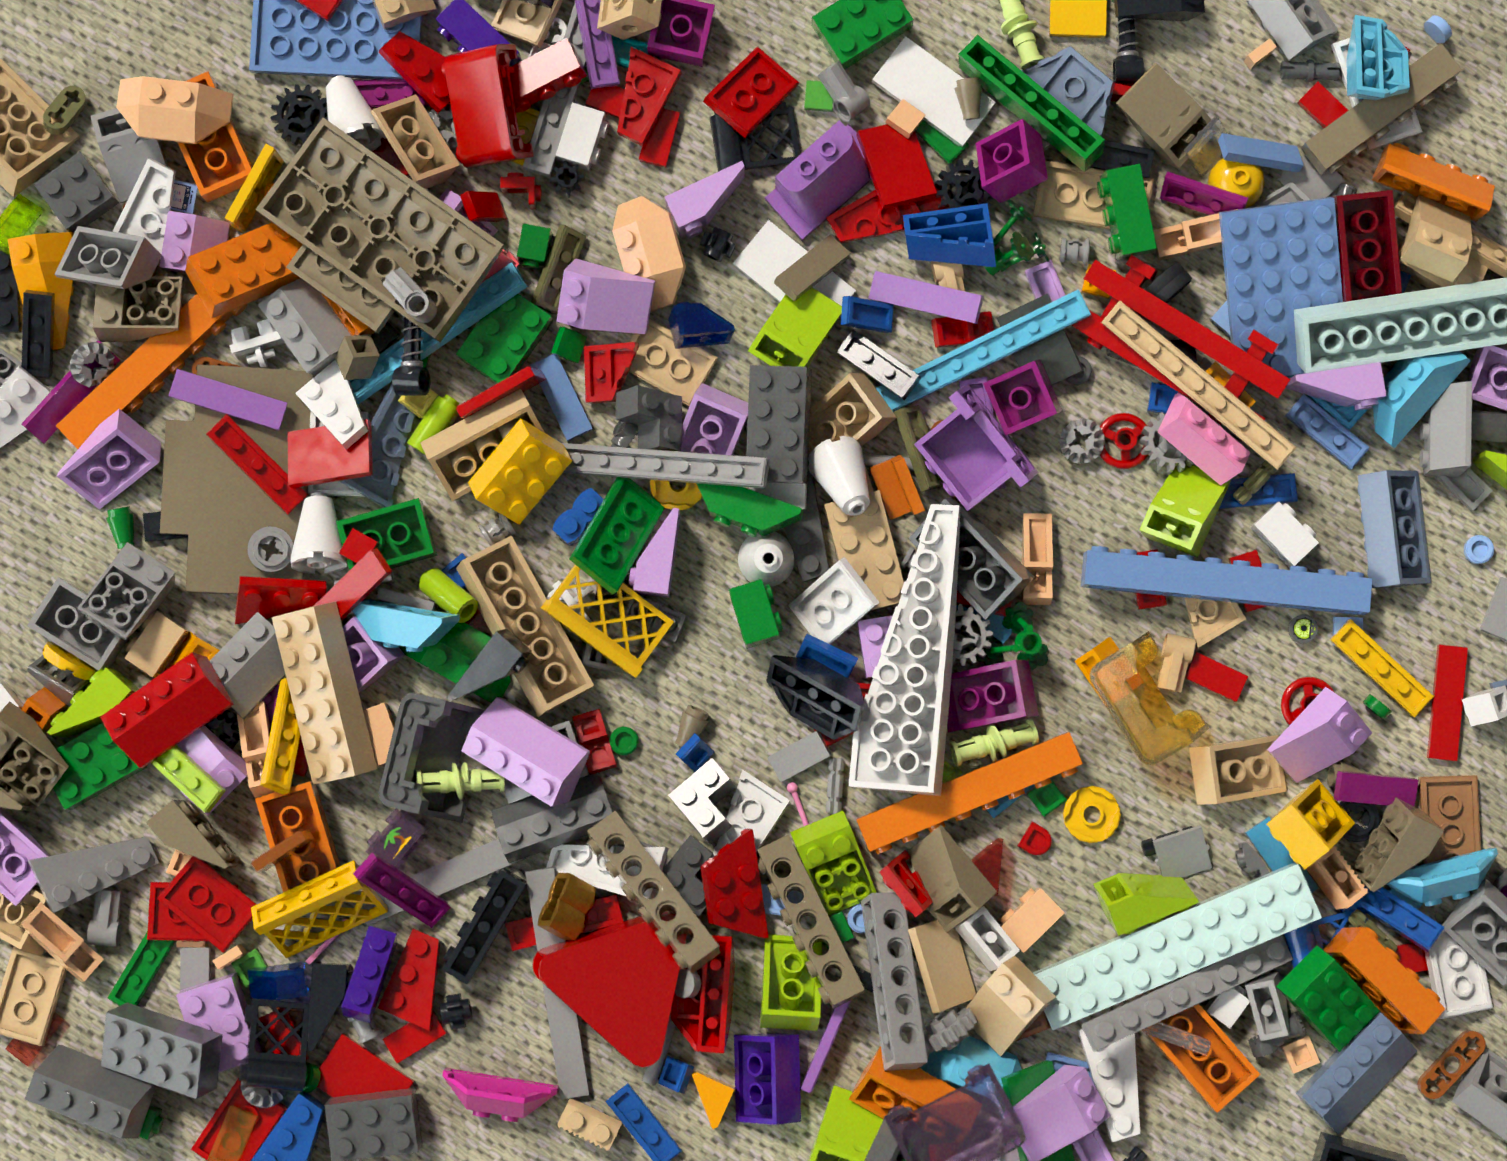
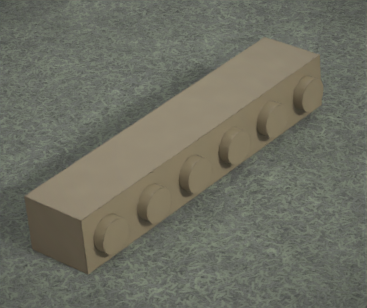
[1301,43,1462,175]

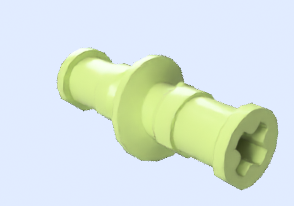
[999,0,1044,70]
[949,719,1039,767]
[416,762,505,800]

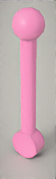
[787,782,809,826]
[305,919,347,965]

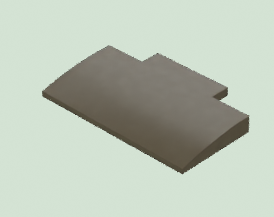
[255,117,505,342]
[160,365,314,595]

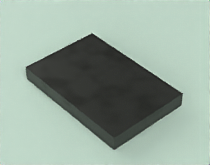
[997,293,1084,386]

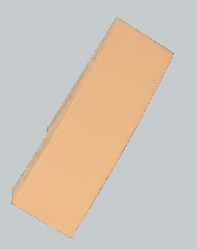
[1153,209,1238,261]
[1022,513,1053,605]
[237,701,275,797]
[20,902,104,982]

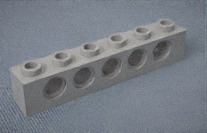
[861,892,929,1071]

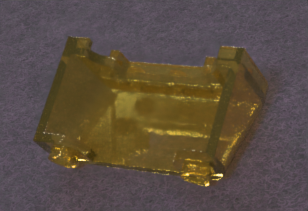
[1090,631,1209,765]

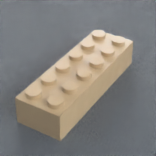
[456,536,594,718]
[272,602,377,785]

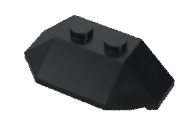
[766,655,865,740]

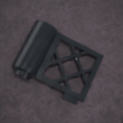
[709,102,800,172]
[238,999,310,1091]

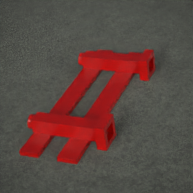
[1071,255,1291,425]

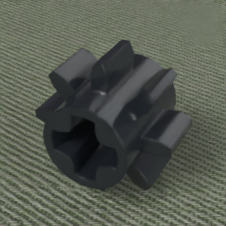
[549,161,585,198]
[700,227,735,262]
[440,993,473,1030]

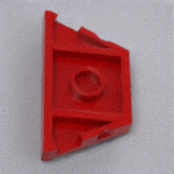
[700,828,769,938]

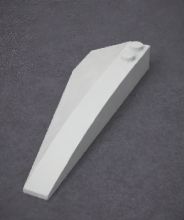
[849,504,960,796]

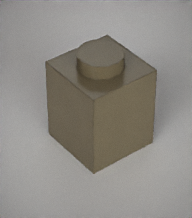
[335,334,380,380]

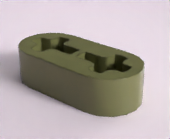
[43,86,86,135]

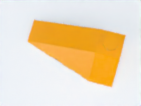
[8,232,74,350]

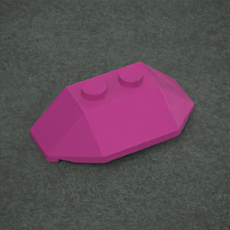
[442,1068,559,1122]

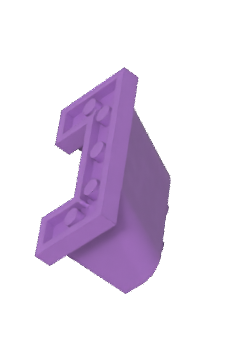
[765,120,872,241]
[914,384,1039,511]

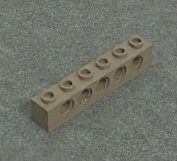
[587,810,720,974]
[757,835,865,1009]

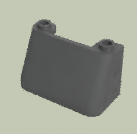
[379,693,485,823]

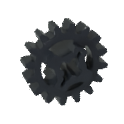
[270,84,328,146]
[934,159,994,209]

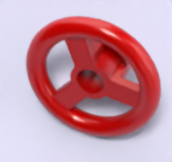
[1099,413,1149,469]
[1281,677,1335,725]

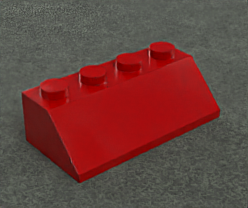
[100,652,234,768]

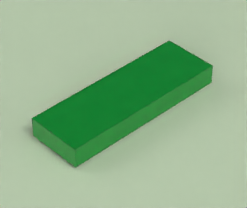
[107,933,176,1006]

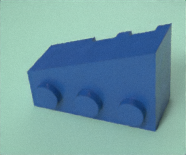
[903,203,996,267]
[251,1092,326,1161]

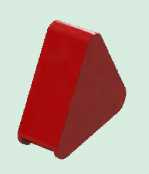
[532,911,687,1067]

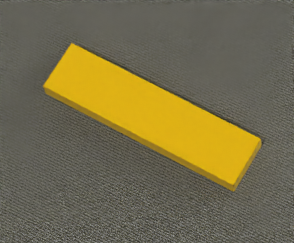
[1330,619,1434,717]
[260,678,300,795]

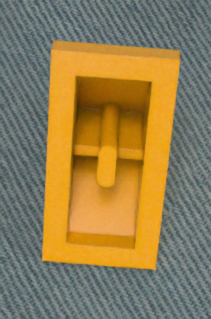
[692,1070,735,1129]

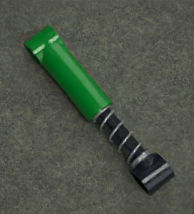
[1111,0,1144,86]
[392,317,431,396]

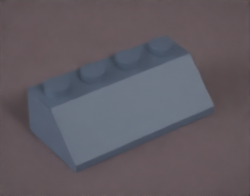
[1358,470,1431,588]
[1296,1012,1417,1134]

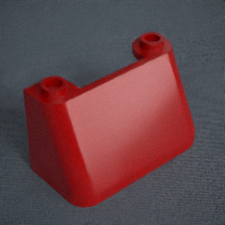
[442,44,534,168]

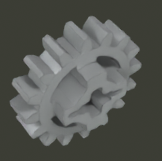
[1139,412,1193,474]
[952,604,993,667]
[923,1007,977,1054]

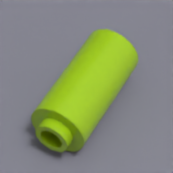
[407,394,460,456]
[419,568,478,623]

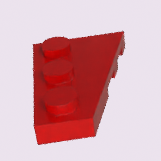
[617,47,682,146]

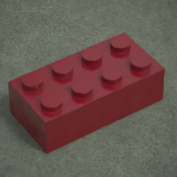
[1333,190,1402,302]

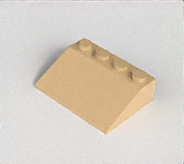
[0,59,80,197]

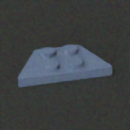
[1021,46,1115,137]

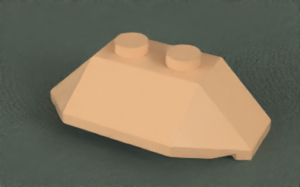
[117,76,234,144]
[612,196,686,312]

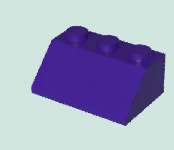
[734,1033,801,1125]

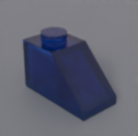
[668,302,735,349]
[247,961,309,1000]

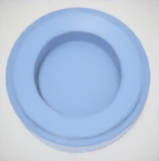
[1424,15,1452,44]
[1464,535,1494,564]
[847,904,865,933]

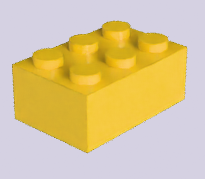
[468,418,572,525]
[1267,779,1355,870]

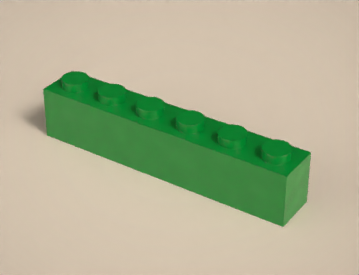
[958,34,1105,172]

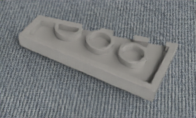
[28,837,159,913]

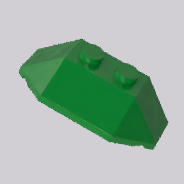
[696,483,803,537]
[400,622,511,703]

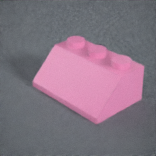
[1158,393,1251,486]

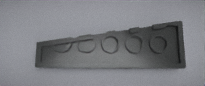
[747,422,830,582]

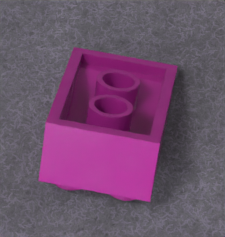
[947,660,1039,733]

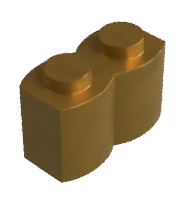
[537,873,596,941]

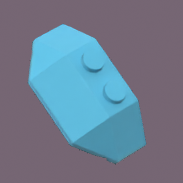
[1346,15,1410,100]
[1373,351,1471,448]
[353,599,460,652]
[1386,848,1498,907]
[921,1036,1022,1117]

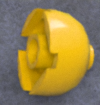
[1208,158,1265,209]

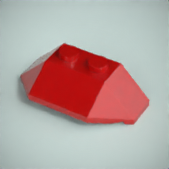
[671,935,735,1053]

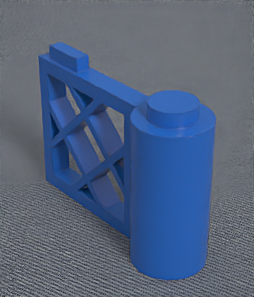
[1284,904,1368,969]

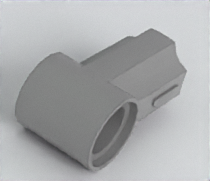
[818,61,870,122]
[382,267,437,323]
[87,889,122,947]

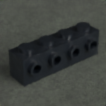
[442,868,527,984]

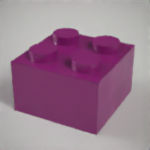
[647,0,715,67]
[975,119,1048,203]
[983,359,1063,436]

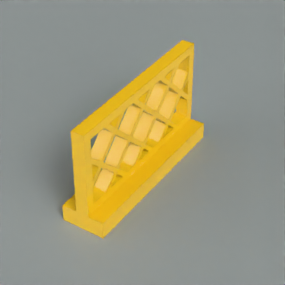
[540,565,674,678]
[251,860,388,958]

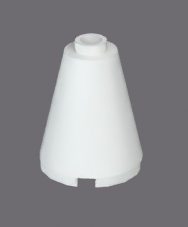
[326,76,386,151]
[808,436,870,516]
[290,492,347,574]
[738,532,795,587]

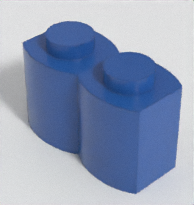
[552,488,604,546]

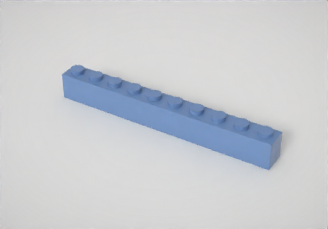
[1081,546,1372,615]

